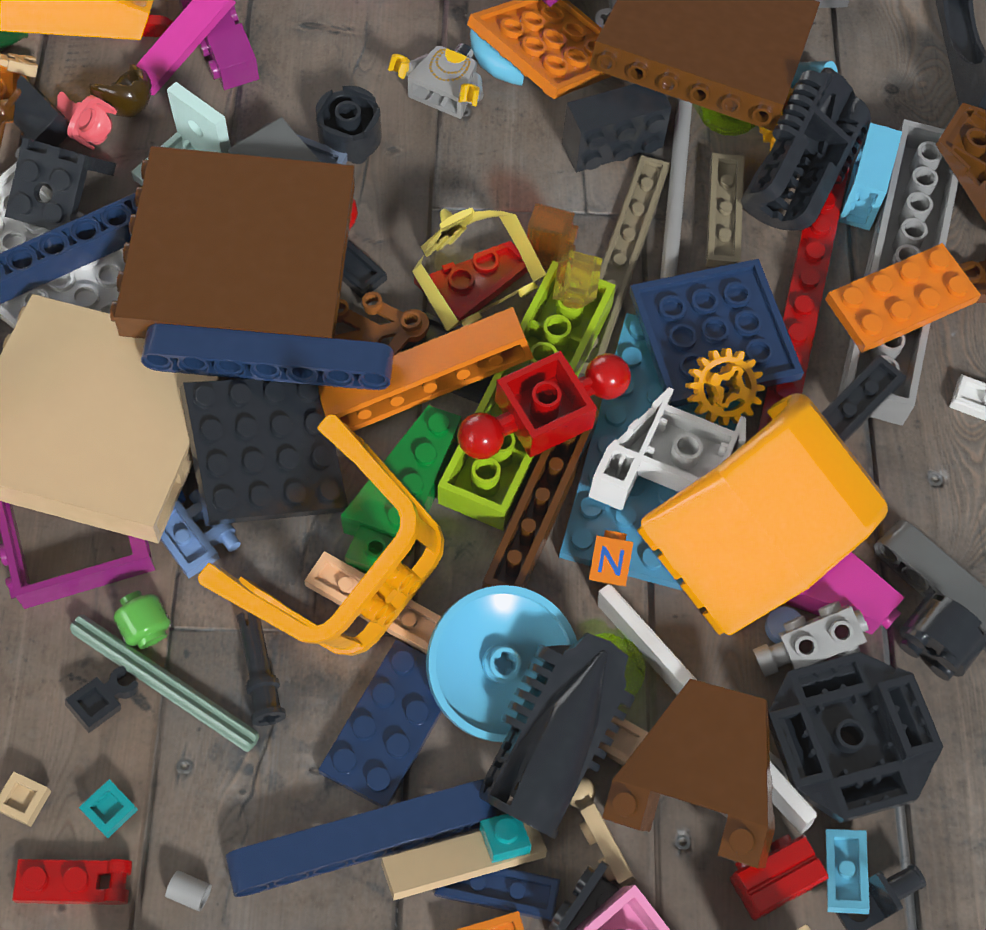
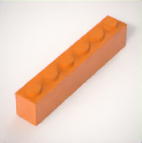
[318,307,534,431]

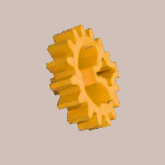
[685,348,765,426]

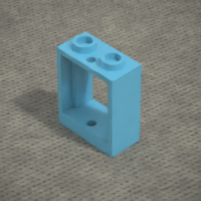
[838,123,902,231]

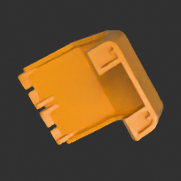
[637,393,888,635]

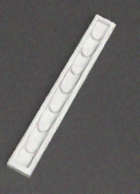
[598,584,817,834]

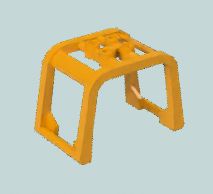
[198,414,444,656]

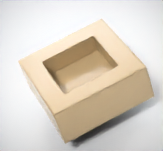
[0,771,51,827]

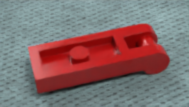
[12,859,132,905]

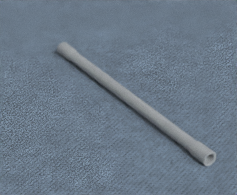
[660,98,692,279]

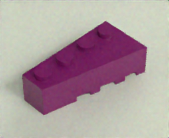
[178,0,259,90]

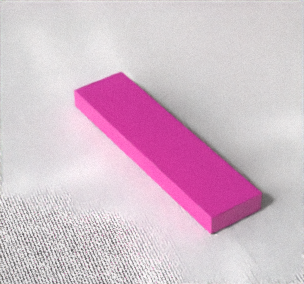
[136,0,236,96]

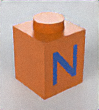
[589,530,633,587]

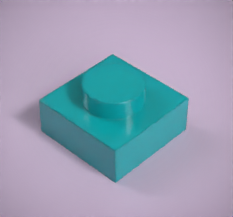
[79,779,138,838]
[480,814,532,863]

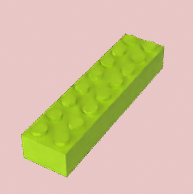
[438,261,616,531]

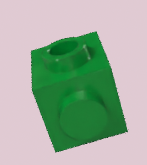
[345,525,405,574]

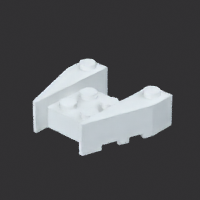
[589,387,746,510]

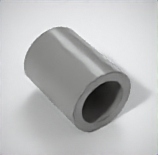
[165,870,212,912]

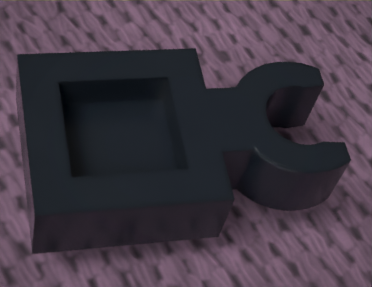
[65,666,139,733]

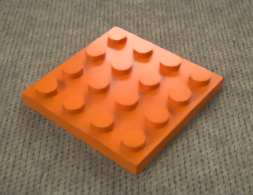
[467,0,611,99]

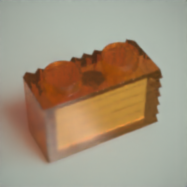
[527,203,579,271]

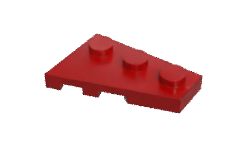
[414,241,528,325]

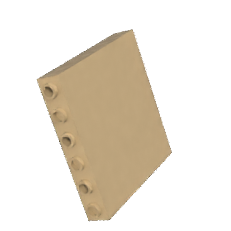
[0,294,229,544]

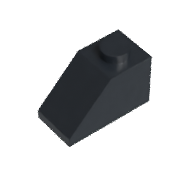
[13,75,70,146]

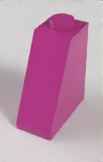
[785,552,905,635]

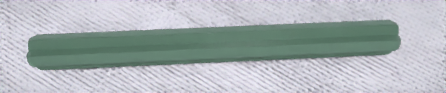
[70,615,259,752]

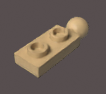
[570,777,636,887]

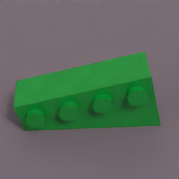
[341,405,462,556]

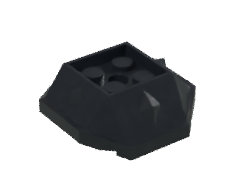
[768,652,944,823]

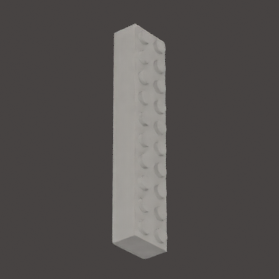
[837,119,958,426]

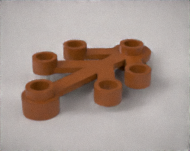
[335,291,430,355]

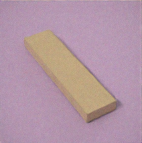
[381,823,547,901]

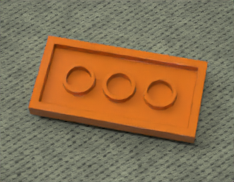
[825,243,981,353]

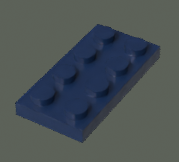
[318,640,442,808]

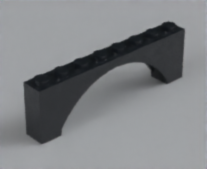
[935,0,986,110]

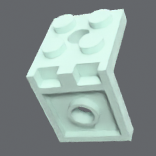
[131,82,231,186]

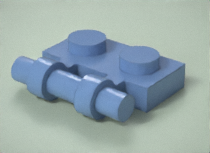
[160,489,241,579]

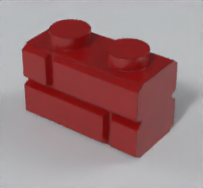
[730,834,829,921]

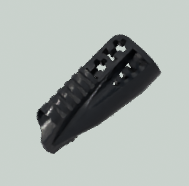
[741,67,871,231]
[479,633,636,839]

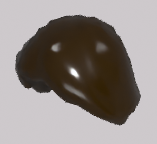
[89,64,152,118]

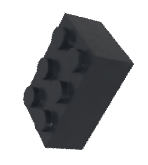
[562,84,672,173]

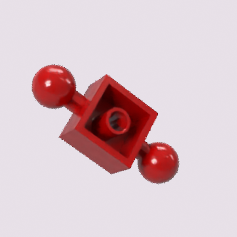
[457,351,631,459]

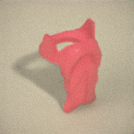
[56,91,117,150]

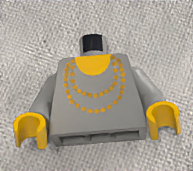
[387,43,484,119]

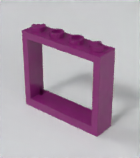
[0,501,155,609]

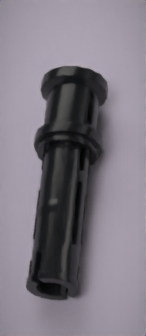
[236,611,286,726]

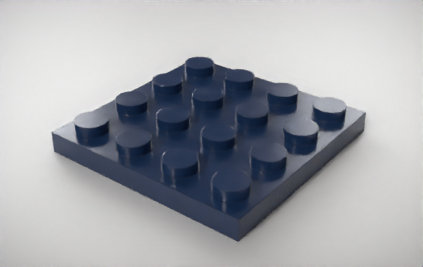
[629,259,804,407]

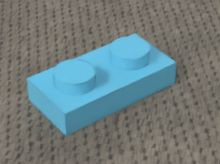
[825,829,870,914]

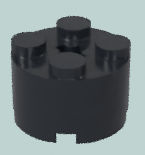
[315,85,382,164]
[899,593,986,681]

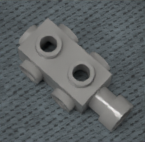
[753,601,869,677]

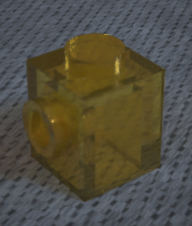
[552,250,602,309]

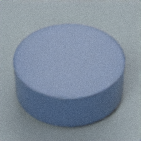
[765,606,801,644]

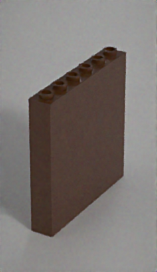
[589,0,820,131]
[110,146,355,339]

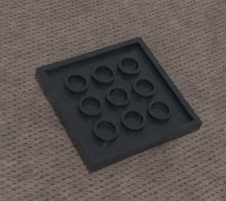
[179,379,348,526]

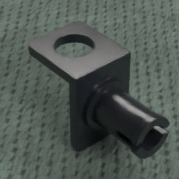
[836,864,926,930]

